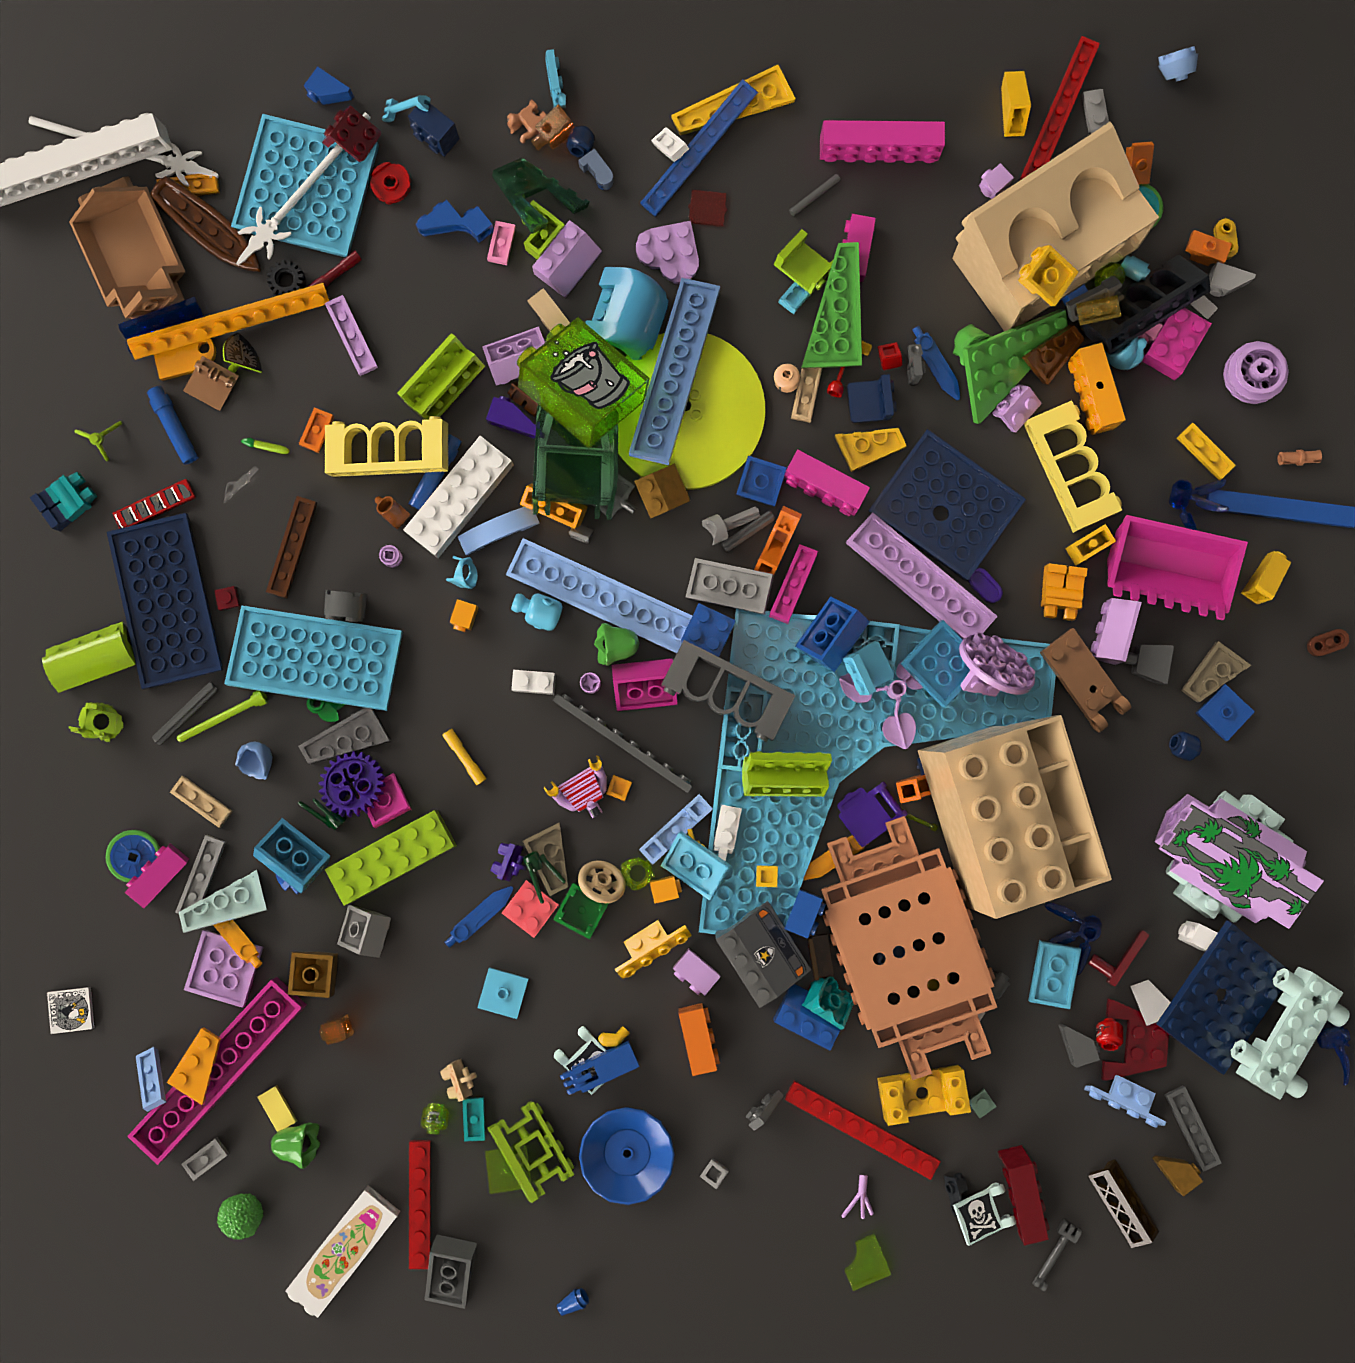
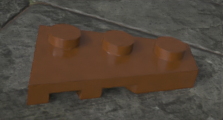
[1022,325,1085,385]

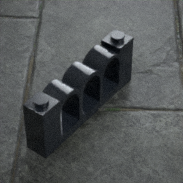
[1079,254,1211,354]

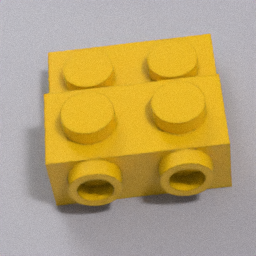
[1018,245,1079,306]

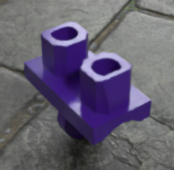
[491,843,527,881]

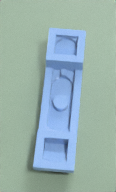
[458,507,540,555]
[639,794,713,865]

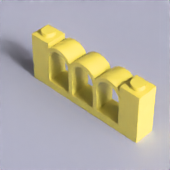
[1024,401,1122,533]
[325,416,448,477]

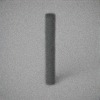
[789,174,841,216]

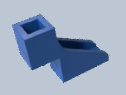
[415,200,494,243]

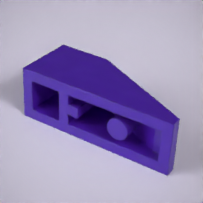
[486,396,545,440]

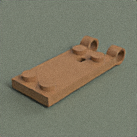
[1040,628,1131,733]

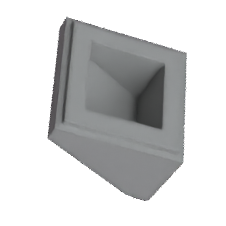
[569,525,593,544]

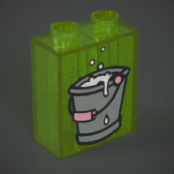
[517,317,650,448]

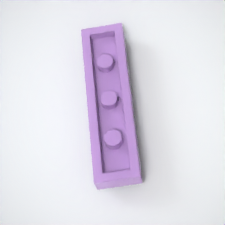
[325,295,378,376]

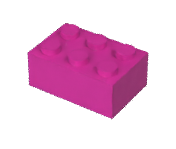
[1142,308,1212,380]

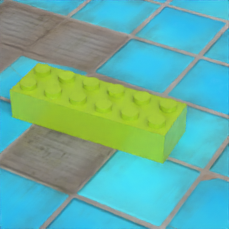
[325,810,457,906]

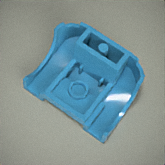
[580,267,669,360]

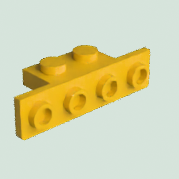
[615,920,692,979]

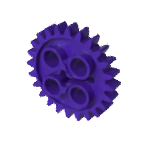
[318,751,386,818]

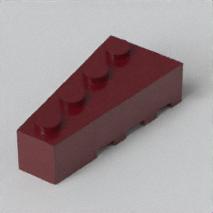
[998,1145,1050,1246]

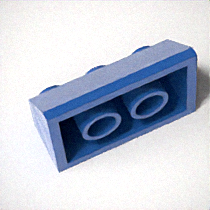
[795,596,870,672]
[773,984,840,1051]

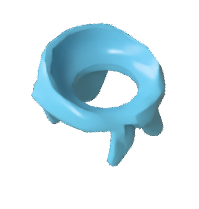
[446,556,478,589]

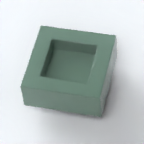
[969,1088,997,1118]

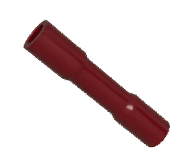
[307,250,362,288]

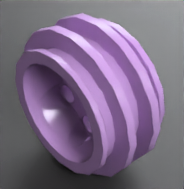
[1223,341,1289,404]

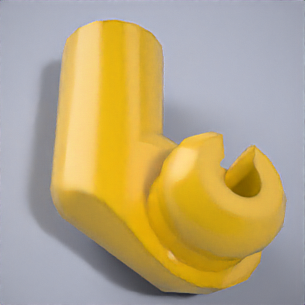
[598,1026,630,1047]

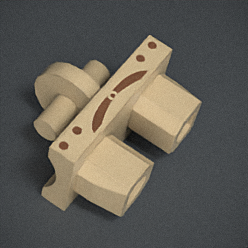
[440,1059,477,1102]

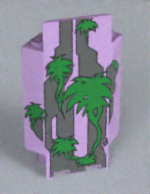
[1155,794,1323,929]

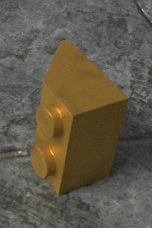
[634,463,691,519]
[288,952,338,998]

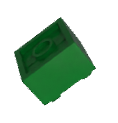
[553,882,609,939]

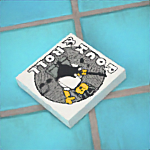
[47,987,95,1034]

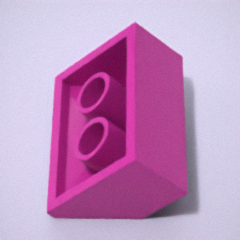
[612,658,677,711]

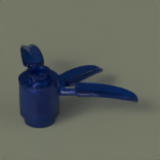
[1169,479,1229,530]
[1045,903,1102,975]
[1317,1026,1351,1086]

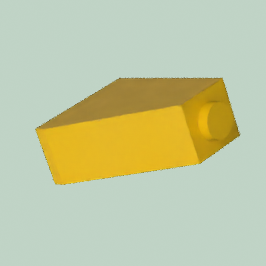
[1001,71,1031,137]
[1241,551,1291,605]

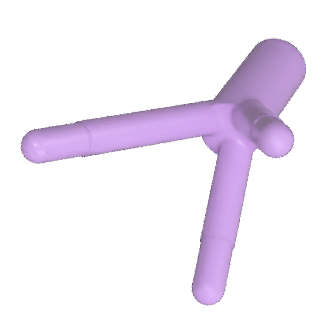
[842,1175,874,1219]

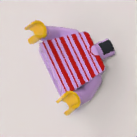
[544,756,607,818]

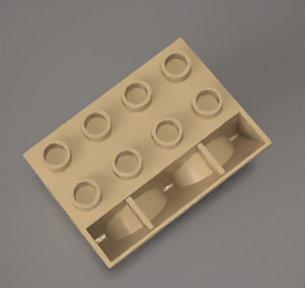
[952,122,1159,331]
[918,715,1112,919]

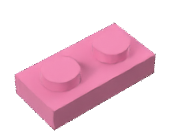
[487,221,516,265]

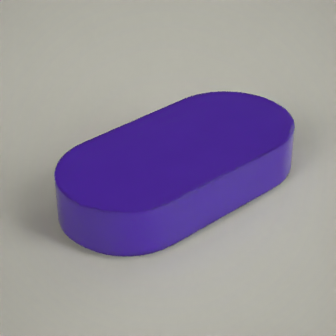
[968,568,1003,603]

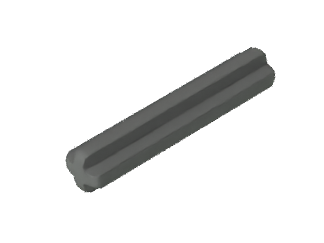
[722,511,775,552]

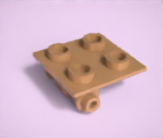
[183,356,239,411]

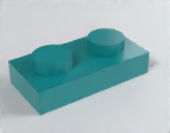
[462,1097,486,1142]

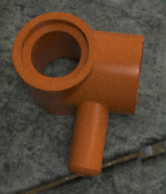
[375,496,411,530]

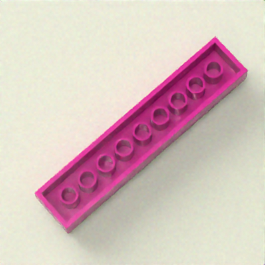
[127,977,307,1165]

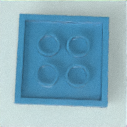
[901,620,970,707]

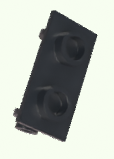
[944,1173,970,1218]

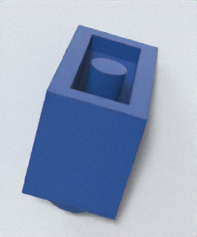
[304,66,354,105]

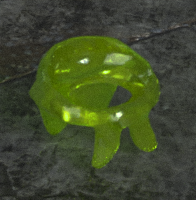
[621,858,655,891]

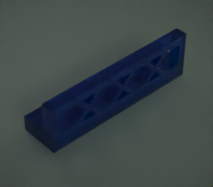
[118,297,204,354]

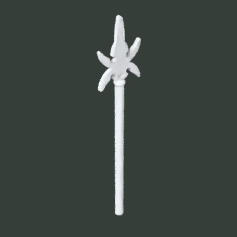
[236,112,371,266]
[29,116,219,187]

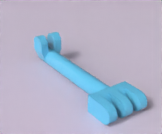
[382,95,431,122]

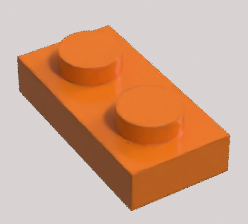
[299,407,334,453]

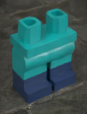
[29,472,97,531]

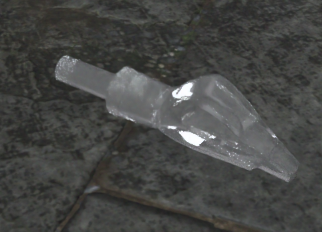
[224,466,259,504]

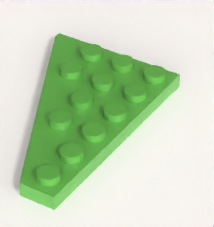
[962,309,1068,424]

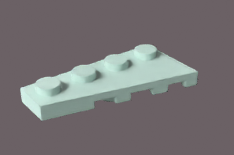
[179,870,267,933]

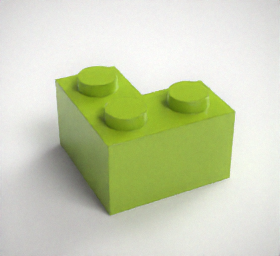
[521,200,565,260]

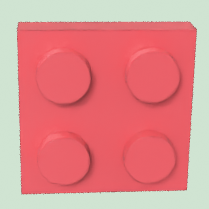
[502,880,559,938]

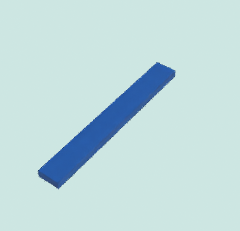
[640,79,758,217]
[1205,489,1355,528]

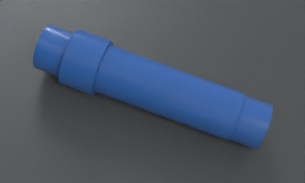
[147,386,198,465]
[408,434,462,510]

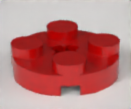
[370,162,411,205]

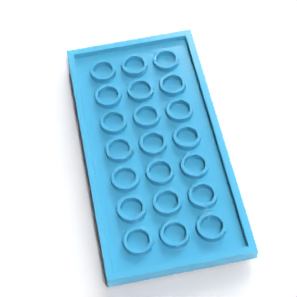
[224,606,403,711]

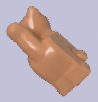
[507,100,549,143]

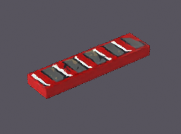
[112,479,196,529]

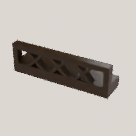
[1088,1159,1159,1248]

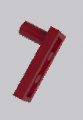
[1088,930,1149,987]

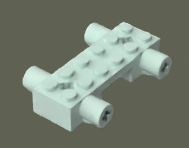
[1166,791,1293,923]
[1230,967,1350,1100]

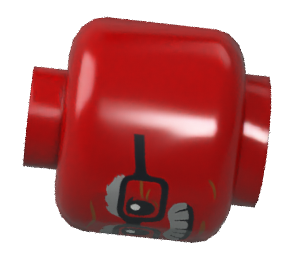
[1096,1018,1123,1051]

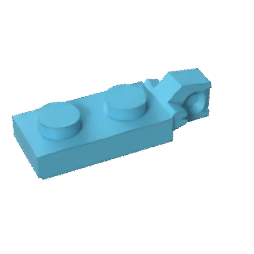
[545,49,566,109]

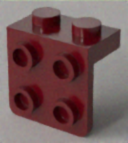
[322,105,381,162]

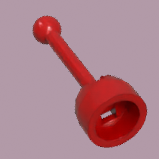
[826,367,845,398]

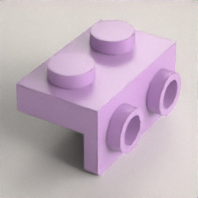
[992,384,1042,433]

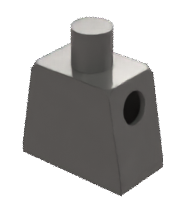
[1123,645,1174,685]

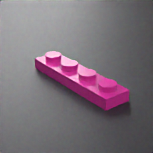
[769,544,818,624]

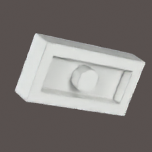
[651,127,689,162]

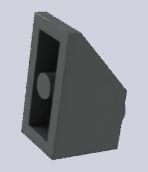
[1059,1024,1101,1068]

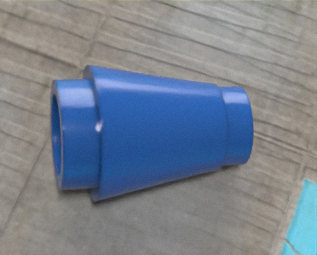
[557,1288,589,1316]

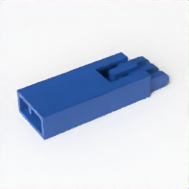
[560,1041,639,1095]

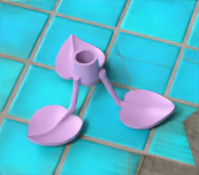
[839,661,923,749]

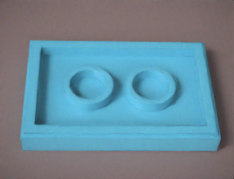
[661,831,731,900]
[1028,940,1081,1009]

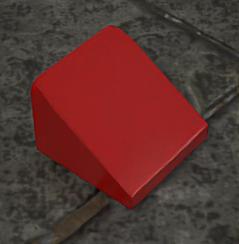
[878,342,902,370]

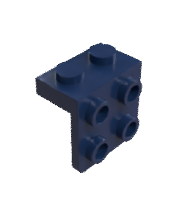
[847,374,897,423]

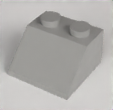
[337,905,391,958]

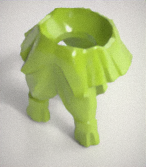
[69,702,123,742]

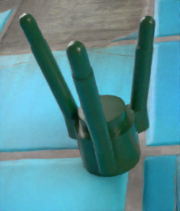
[298,798,347,830]
[523,851,566,904]

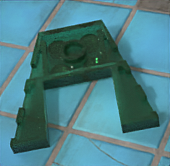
[492,158,590,234]

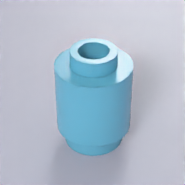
[1119,255,1150,282]

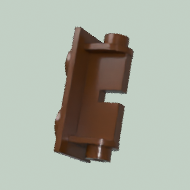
[507,381,549,418]

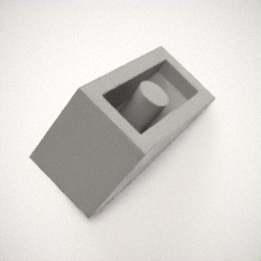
[1209,262,1256,297]

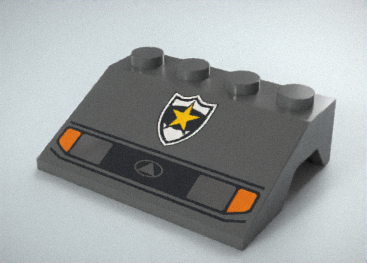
[715,901,811,1008]

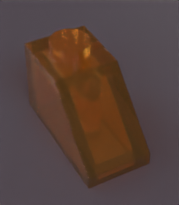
[319,1014,354,1045]

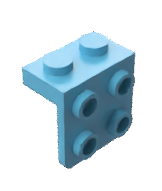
[842,641,894,695]

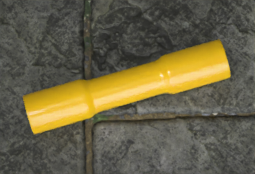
[442,729,487,786]

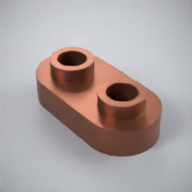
[1307,629,1349,657]

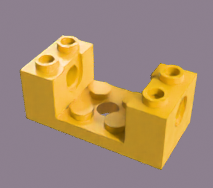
[877,1065,971,1126]

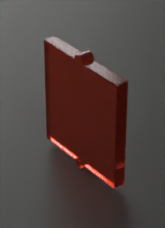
[688,190,727,226]

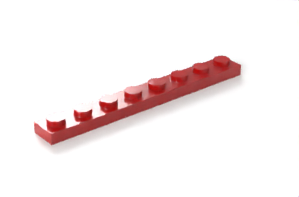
[1019,36,1100,180]
[784,1080,941,1180]

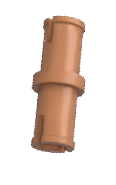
[1277,449,1322,466]

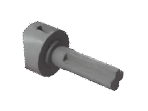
[702,506,760,545]

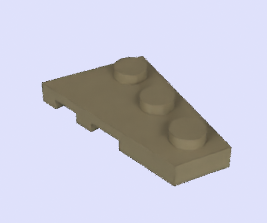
[1181,641,1251,702]
[523,822,569,896]

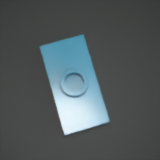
[778,282,811,314]

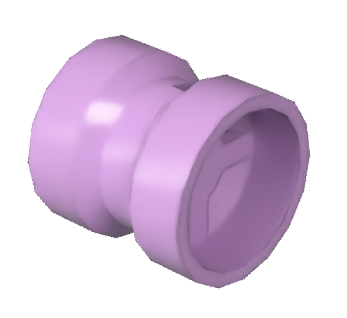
[379,545,402,568]
[580,672,601,694]

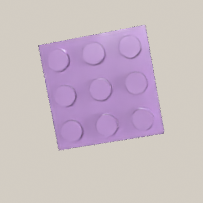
[184,930,263,1008]

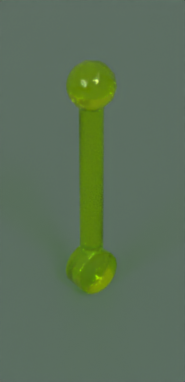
[902,809,938,831]

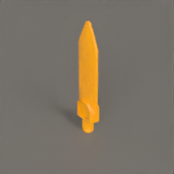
[803,835,869,881]
[213,920,262,968]

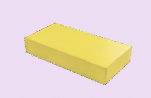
[258,1085,297,1132]

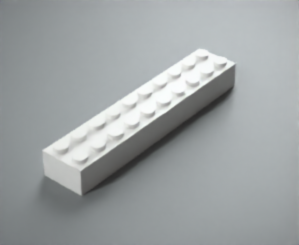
[0,113,173,207]

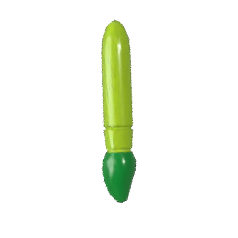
[241,438,290,454]

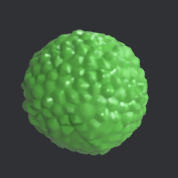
[217,1193,263,1240]

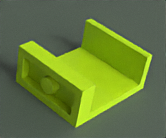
[774,229,834,294]

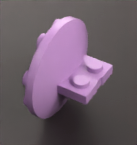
[959,632,1035,697]

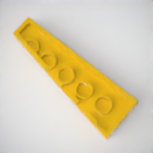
[671,65,796,135]

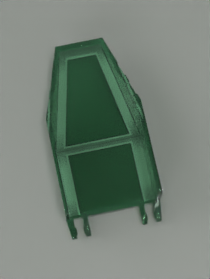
[532,359,619,520]

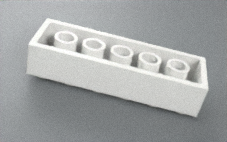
[403,436,514,558]

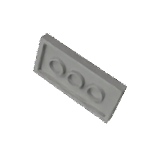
[686,558,774,615]

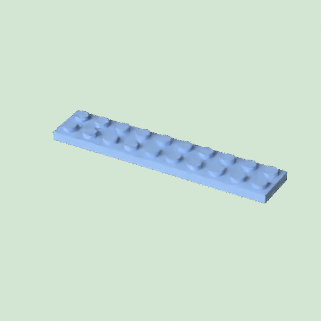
[506,538,692,654]

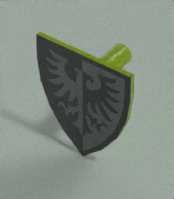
[223,332,262,373]

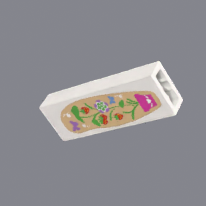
[285,1185,400,1318]

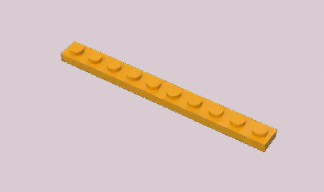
[127,283,330,360]

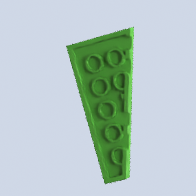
[801,242,862,369]

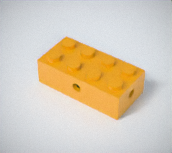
[1068,343,1126,435]

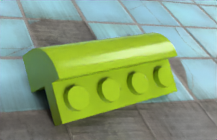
[397,333,485,420]
[42,622,136,693]
[742,751,832,797]

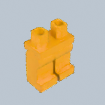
[1041,563,1088,621]

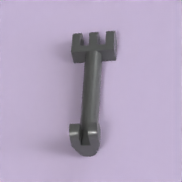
[1032,1219,1082,1291]

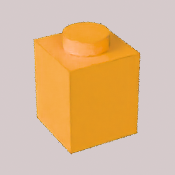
[450,599,479,632]

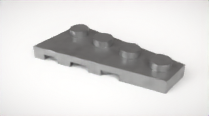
[298,708,391,764]

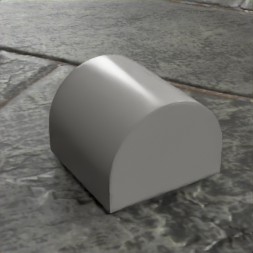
[700,1159,729,1189]

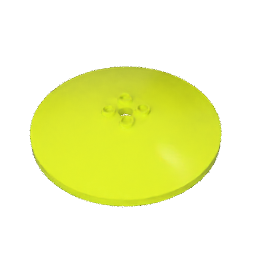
[605,333,765,490]

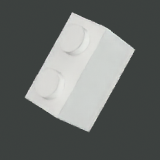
[512,670,556,695]
[1178,921,1218,951]

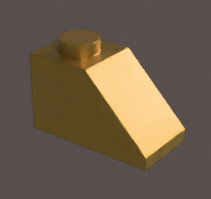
[1152,1155,1203,1197]

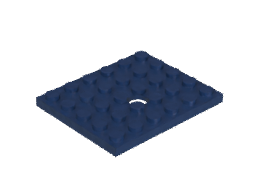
[868,429,1026,581]
[1156,921,1290,1075]

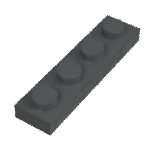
[1164,1085,1221,1172]

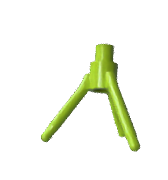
[75,421,122,461]

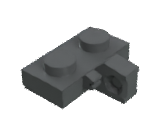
[907,344,926,386]
[746,1090,784,1131]

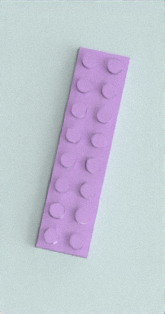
[846,513,997,640]

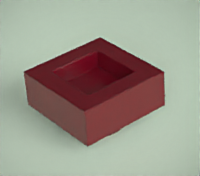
[214,586,240,611]

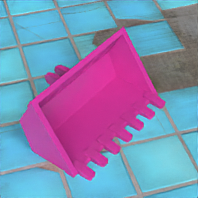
[1107,515,1248,620]

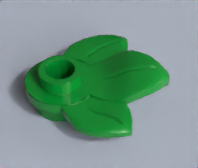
[306,699,346,722]

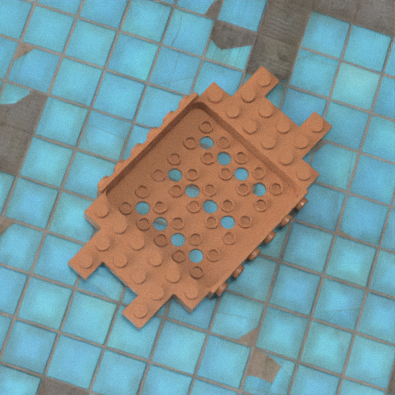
[821,816,998,1080]

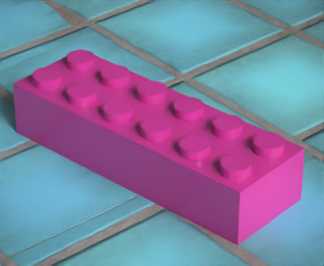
[820,120,945,163]

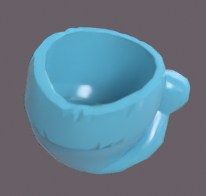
[1105,337,1147,370]

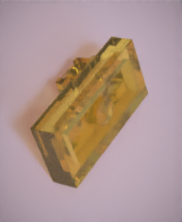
[1076,295,1121,325]

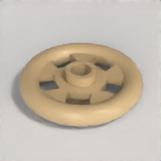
[578,861,626,903]

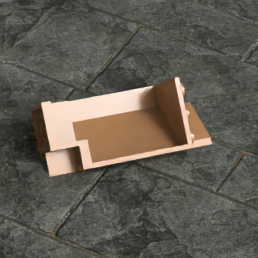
[69,177,186,326]

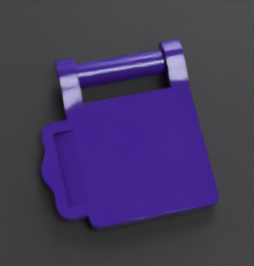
[837,781,908,847]

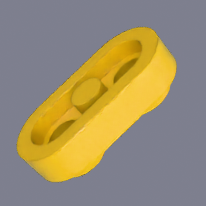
[1213,218,1238,260]

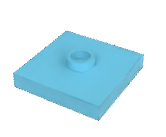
[477,967,529,1019]

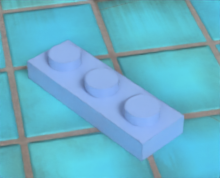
[136,1047,166,1112]

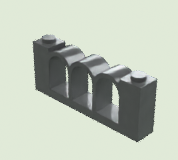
[661,640,796,742]

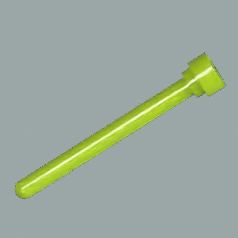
[177,690,268,742]

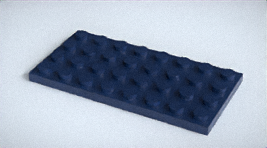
[107,513,223,689]

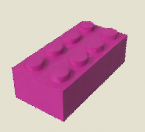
[783,449,870,516]

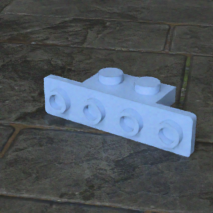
[1084,1075,1167,1128]

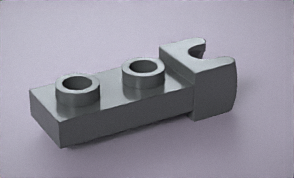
[1066,276,1124,322]

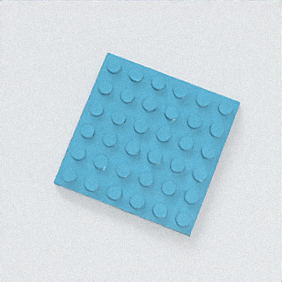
[231,114,379,257]

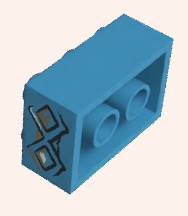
[253,818,330,894]

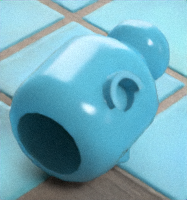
[511,593,563,631]

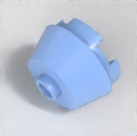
[1158,46,1198,82]

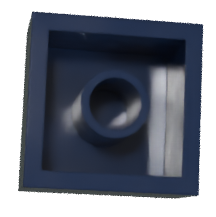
[408,103,460,157]

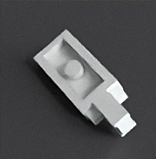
[714,804,742,861]

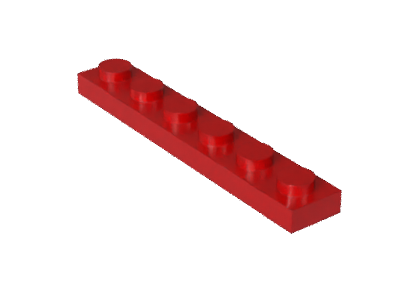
[409,1140,431,1269]

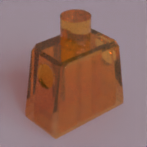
[531,104,575,150]

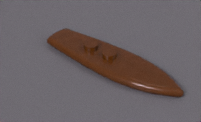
[150,176,261,272]

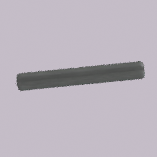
[152,682,218,745]

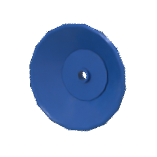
[579,1107,675,1205]

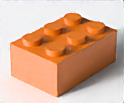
[678,1003,720,1076]

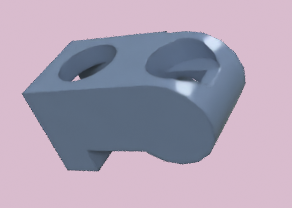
[578,149,613,190]

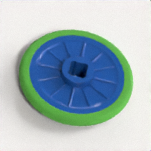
[106,830,160,882]

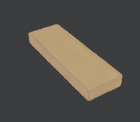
[791,360,822,423]
[170,776,233,828]

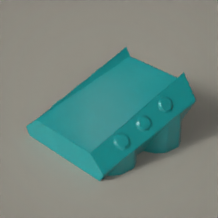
[802,977,854,1030]

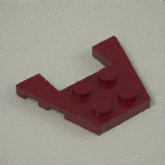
[1101,998,1169,1081]

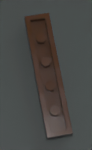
[266,496,317,599]

